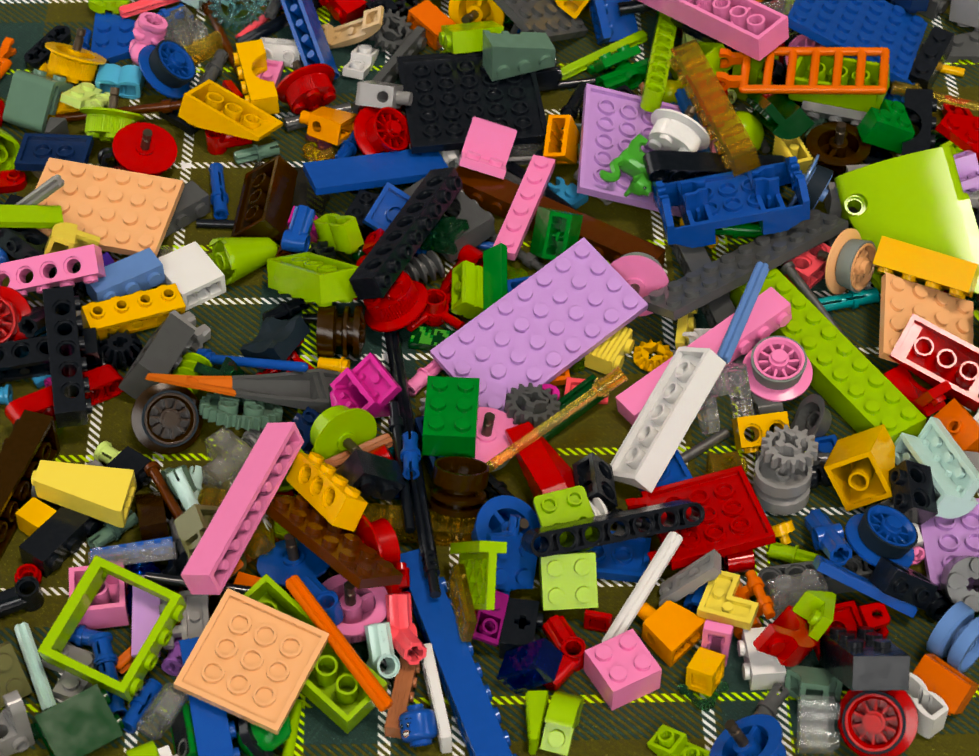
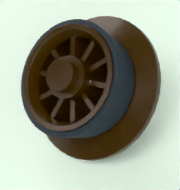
[131,383,204,454]

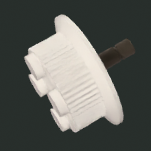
[648,105,711,152]

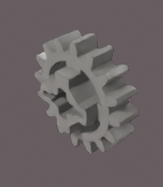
[760,424,819,473]

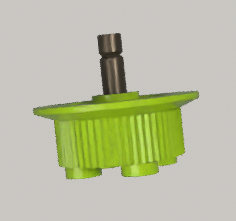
[79,87,144,143]

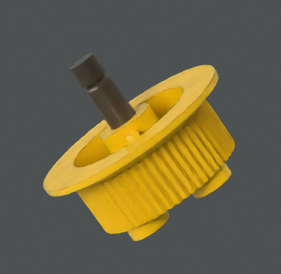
[448,0,506,26]
[45,27,107,84]

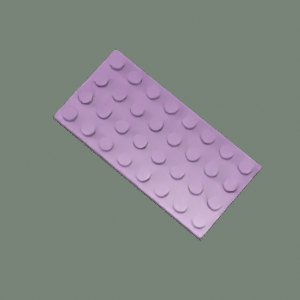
[430,237,648,414]

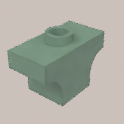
[784,666,843,711]

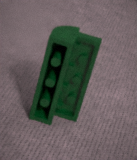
[745,94,815,139]

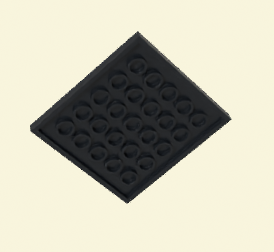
[397,51,547,154]

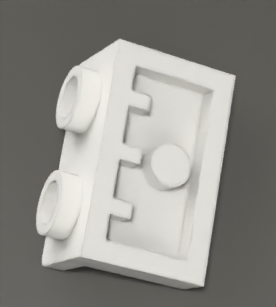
[259,37,300,67]

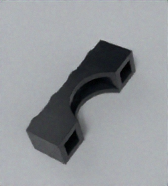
[901,89,937,156]

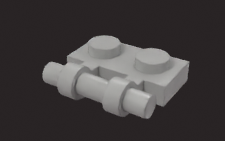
[159,590,210,650]

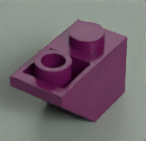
[467,590,509,646]

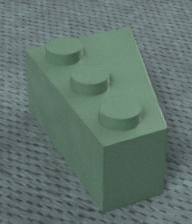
[483,30,556,82]

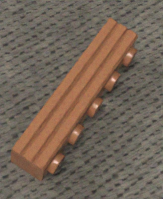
[384,655,421,739]

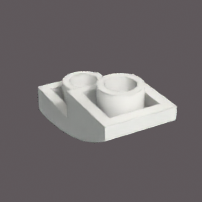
[342,44,379,80]

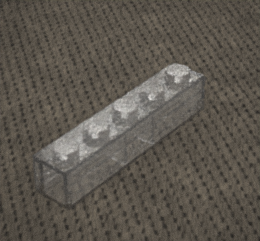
[88,539,177,566]

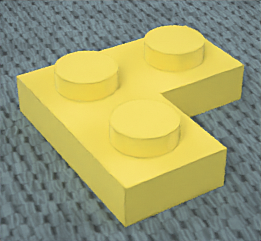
[697,570,759,630]

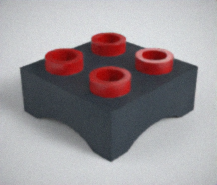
[240,315,311,361]

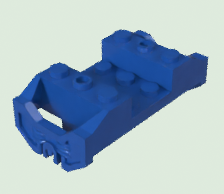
[652,156,810,248]

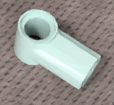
[364,622,400,679]

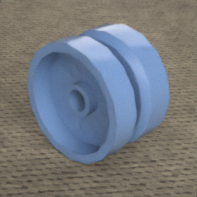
[926,601,979,673]

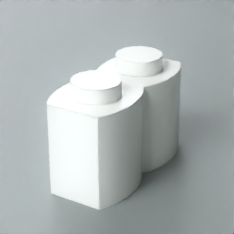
[905,673,949,739]

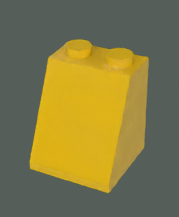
[824,424,895,512]

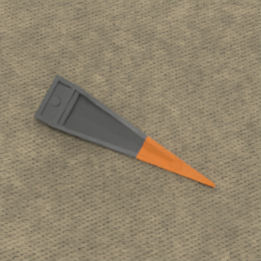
[145,368,341,413]

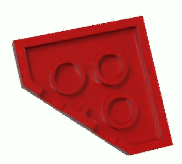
[935,113,979,162]

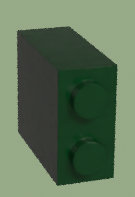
[32,684,125,756]

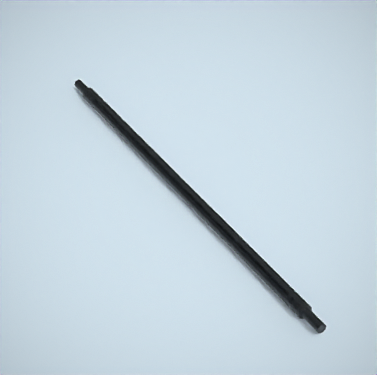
[384,330,441,598]

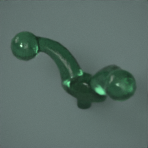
[677,681,729,712]

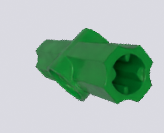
[596,57,649,90]

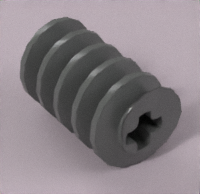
[403,250,445,284]

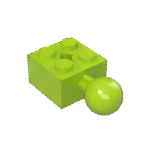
[662,42,733,103]

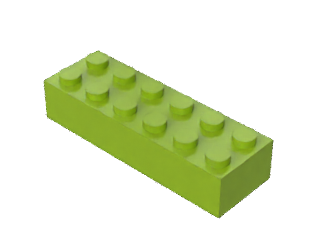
[244,574,388,734]

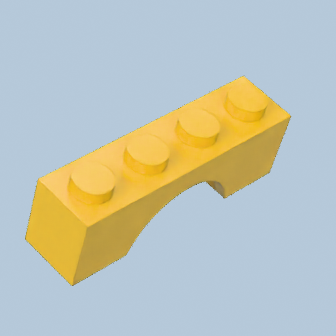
[233,39,279,115]

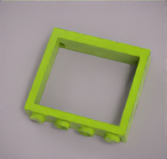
[37,555,187,702]

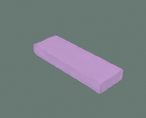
[131,575,161,658]

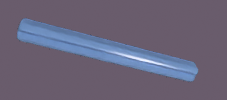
[717,261,769,364]

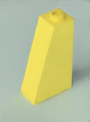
[31,460,137,528]

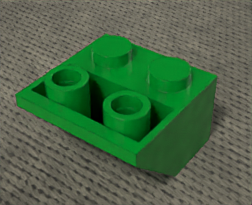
[530,206,583,260]

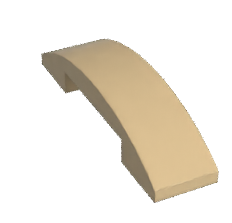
[321,5,384,49]

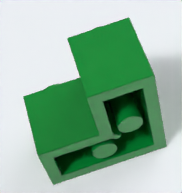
[857,99,915,154]

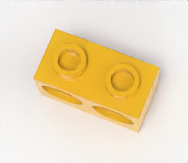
[732,411,790,454]

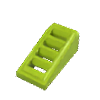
[525,690,549,755]

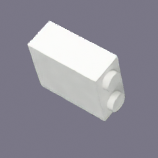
[158,241,226,311]

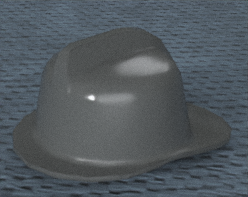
[790,394,832,438]

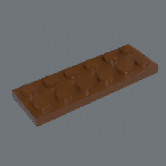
[265,495,403,589]

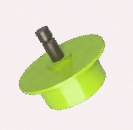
[310,405,377,460]

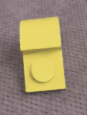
[44,222,100,254]

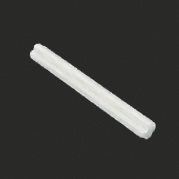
[602,531,683,642]

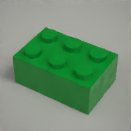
[422,376,480,458]

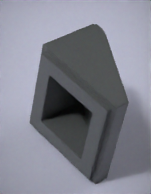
[45,117,69,135]

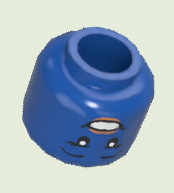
[398,704,438,747]

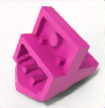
[329,352,402,418]

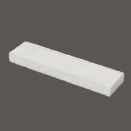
[421,643,452,754]

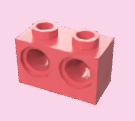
[784,243,831,289]

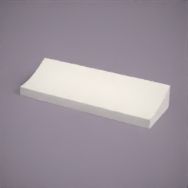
[610,347,726,493]

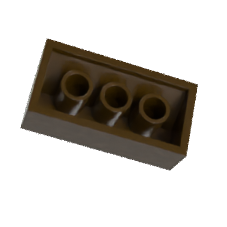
[231,155,298,242]

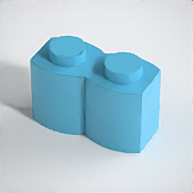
[95,64,145,99]

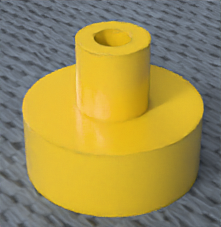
[771,520,795,545]

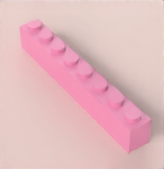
[615,287,792,426]
[181,422,304,595]

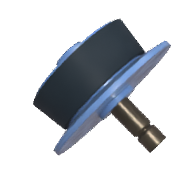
[786,154,833,210]

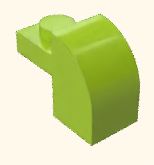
[540,691,585,756]

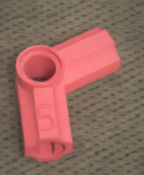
[385,593,427,665]

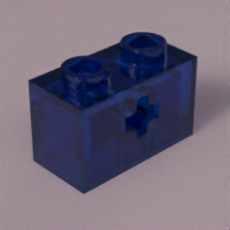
[497,638,563,694]

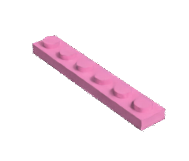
[493,154,556,261]

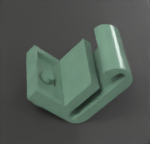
[3,68,74,134]

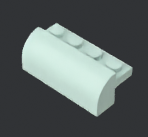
[894,416,979,519]

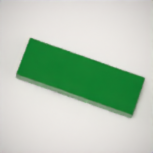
[483,243,507,311]

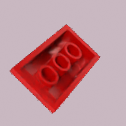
[889,313,979,412]

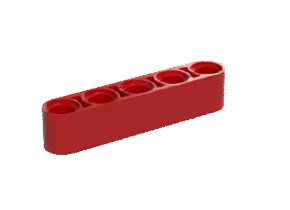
[4,364,123,425]

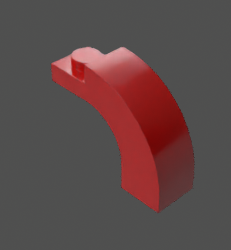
[883,365,953,417]
[753,605,819,667]

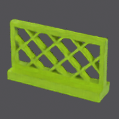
[450,541,507,610]

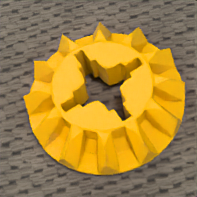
[633,339,673,372]

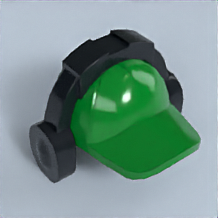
[237,715,291,756]

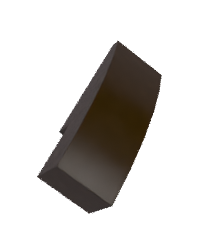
[135,491,169,541]

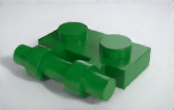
[587,44,642,74]

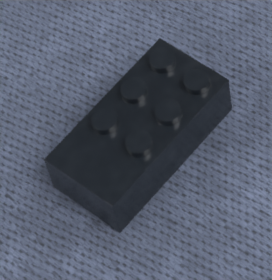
[819,626,910,691]

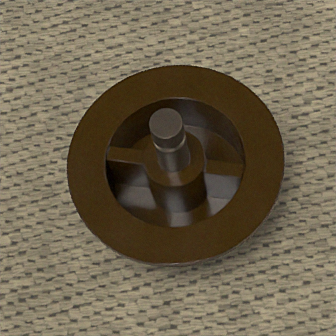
[806,122,871,177]

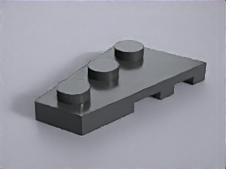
[921,31,979,63]

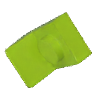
[792,590,836,642]

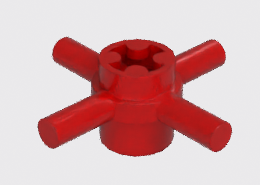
[406,288,465,332]

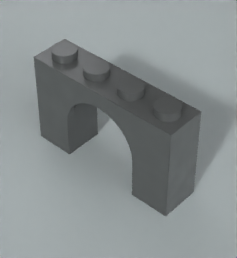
[403,177,496,263]

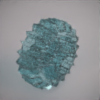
[208,0,267,31]

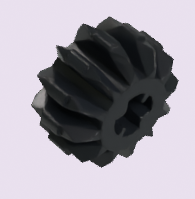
[101,330,143,371]

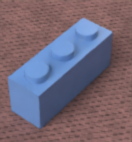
[85,247,166,302]

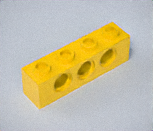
[285,452,368,532]

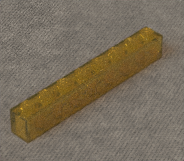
[670,39,761,177]

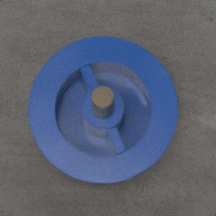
[471,495,541,557]
[709,714,787,756]

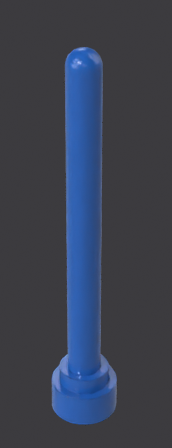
[196,348,308,372]

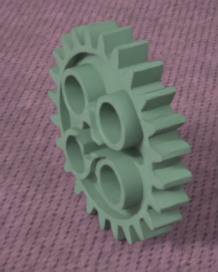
[199,393,283,431]

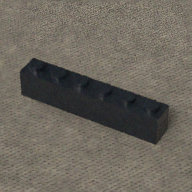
[19,446,152,578]

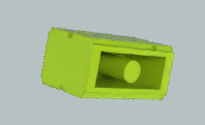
[451,260,483,320]

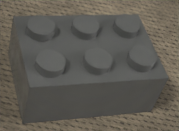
[118,313,195,400]

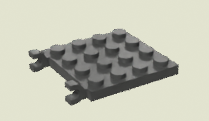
[493,0,589,42]

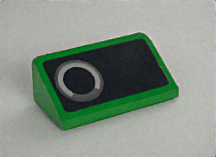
[170,704,198,756]

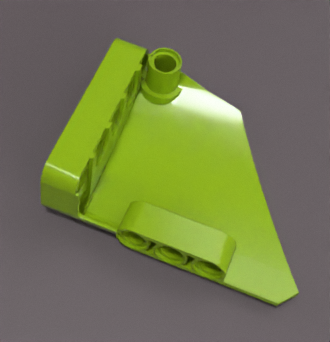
[834,146,979,295]

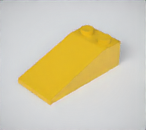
[178,79,283,141]

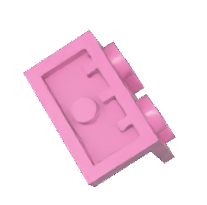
[459,116,517,180]

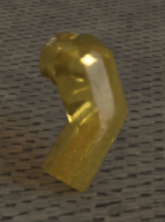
[302,143,336,162]

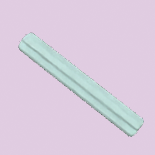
[14,622,56,712]

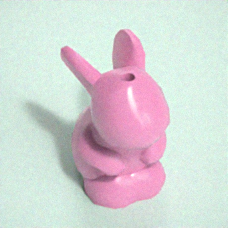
[129,12,168,66]

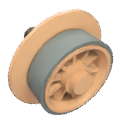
[817,228,876,295]

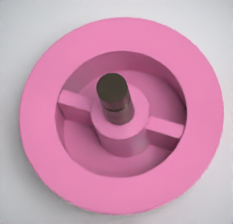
[322,574,388,644]

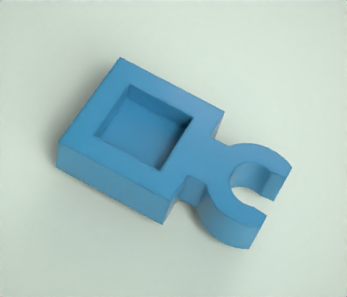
[547,177,589,209]

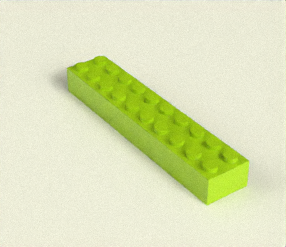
[730,268,927,443]

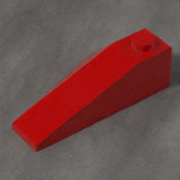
[505,422,575,497]

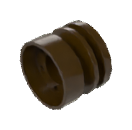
[316,306,366,358]
[430,456,489,519]

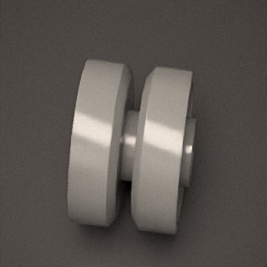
[753,455,812,515]

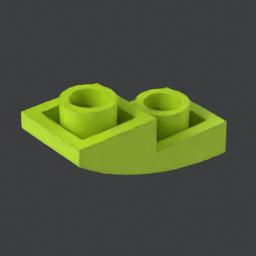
[647,724,710,756]

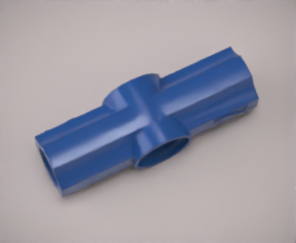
[804,509,852,566]

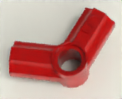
[538,615,586,691]

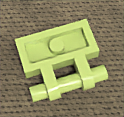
[60,82,110,110]

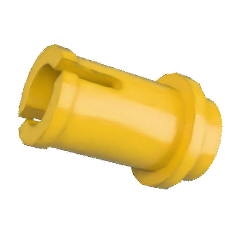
[317,357,350,373]

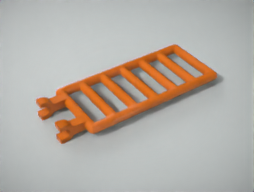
[716,47,890,95]

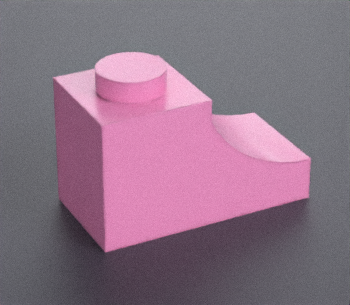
[701,619,734,667]

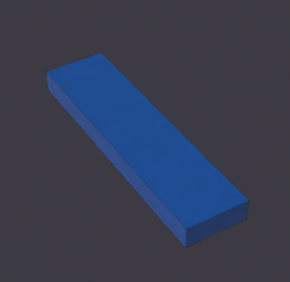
[812,555,918,618]

